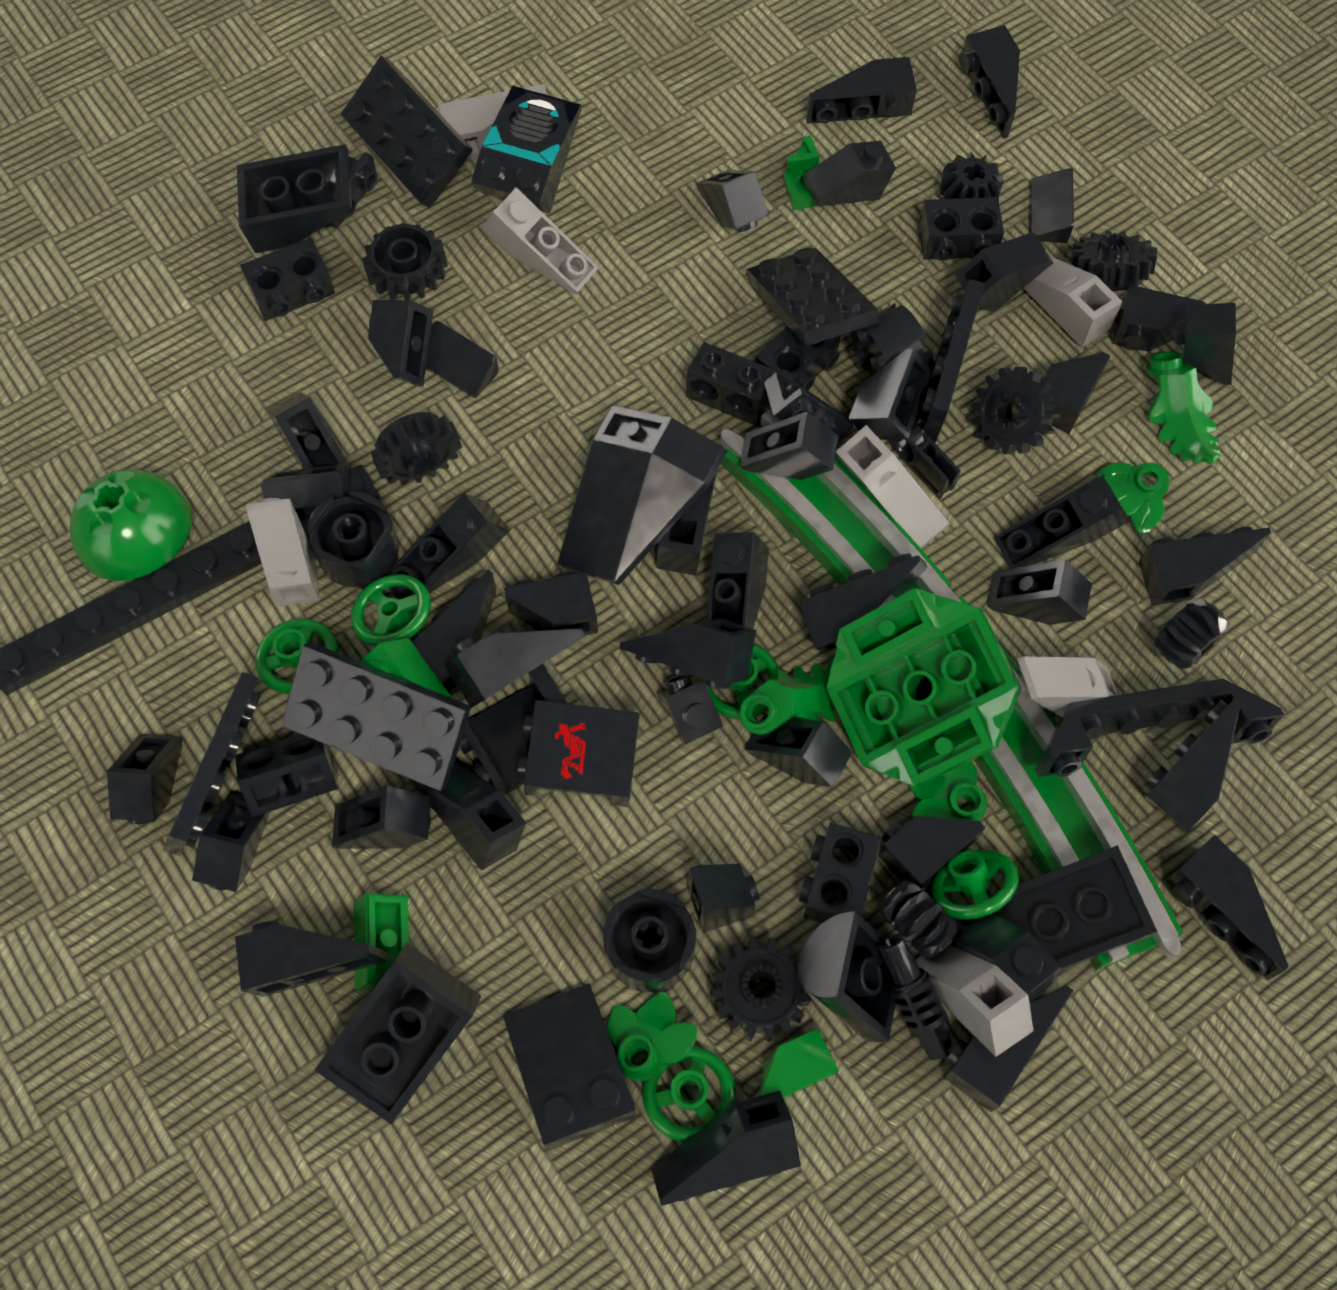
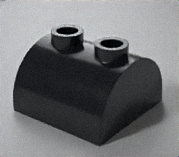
[797,911,896,1042]

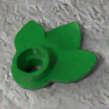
[1096,462,1170,536]
[908,761,988,821]
[607,992,698,1082]

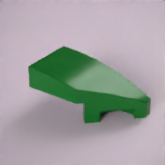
[783,135,820,211]
[756,1029,839,1100]

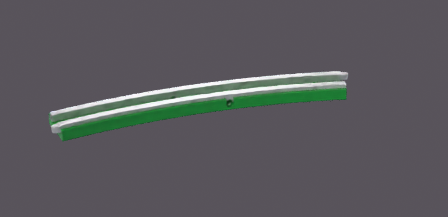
[721,409,1183,971]

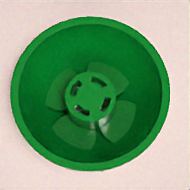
[70,469,192,581]

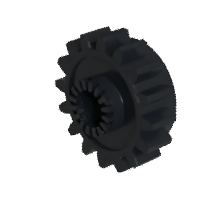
[362,223,448,300]
[1071,231,1158,291]
[971,366,1060,455]
[371,412,462,486]
[710,937,811,1042]

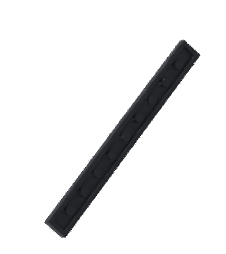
[0,465,382,695]

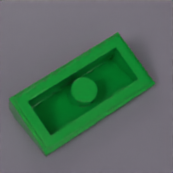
[354,893,409,990]

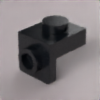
[657,675,723,744]

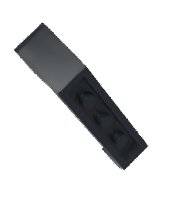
[1035,679,1284,777]

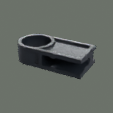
[891,423,961,499]

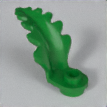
[1146,351,1221,464]
[739,661,836,735]

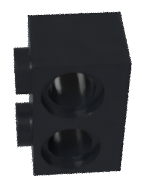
[918,197,1004,260]
[240,237,335,321]
[755,326,841,391]
[686,342,775,426]
[235,734,338,817]
[798,822,882,923]

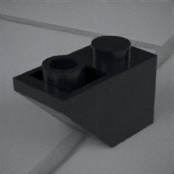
[955,232,1053,312]
[504,571,598,636]

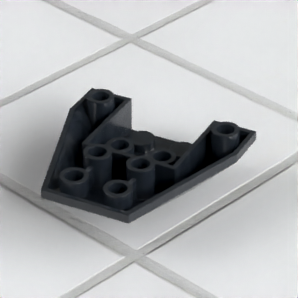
[558,405,727,585]

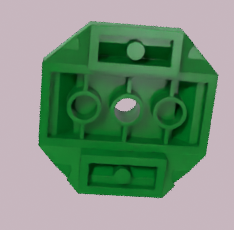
[826,588,1022,786]

